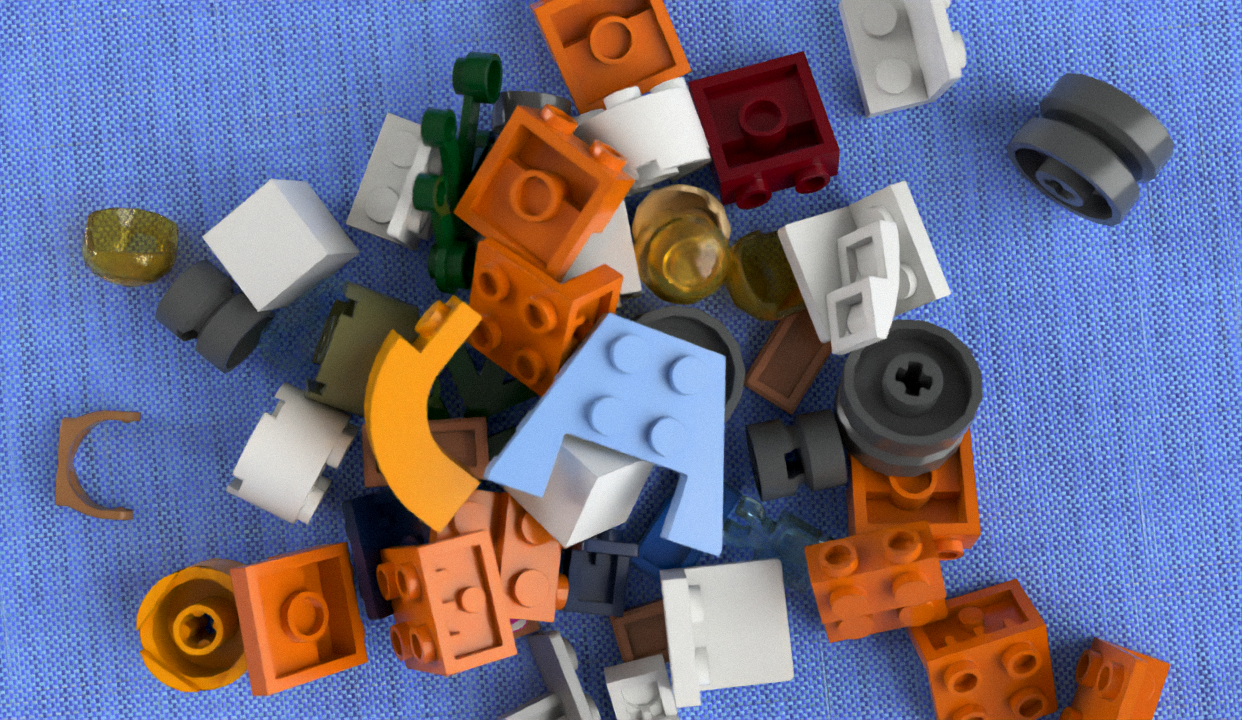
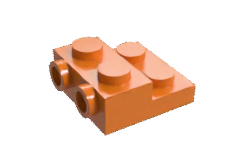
[529,0,692,115]
[453,104,636,283]
[846,427,981,561]
[429,489,570,622]
[804,519,949,643]
[230,542,368,696]

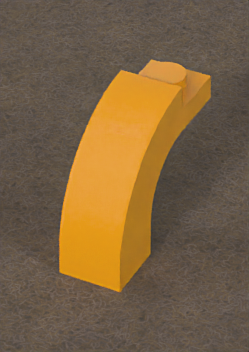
[364,295,483,533]

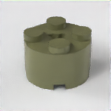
[304,280,421,418]

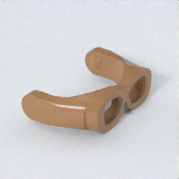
[55,410,141,520]

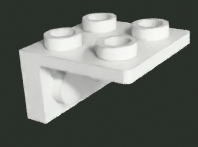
[838,0,966,118]
[346,113,444,251]
[777,180,951,343]
[659,557,794,708]

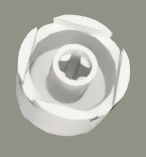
[573,77,713,198]
[226,382,360,525]

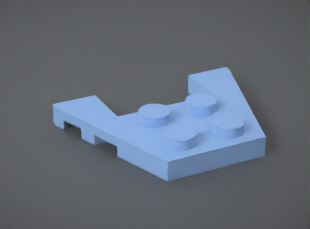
[483,313,726,557]

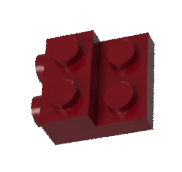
[688,51,840,210]

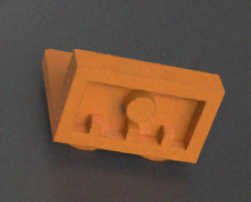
[465,237,624,397]
[376,529,517,676]
[905,579,1057,720]
[1059,637,1171,720]

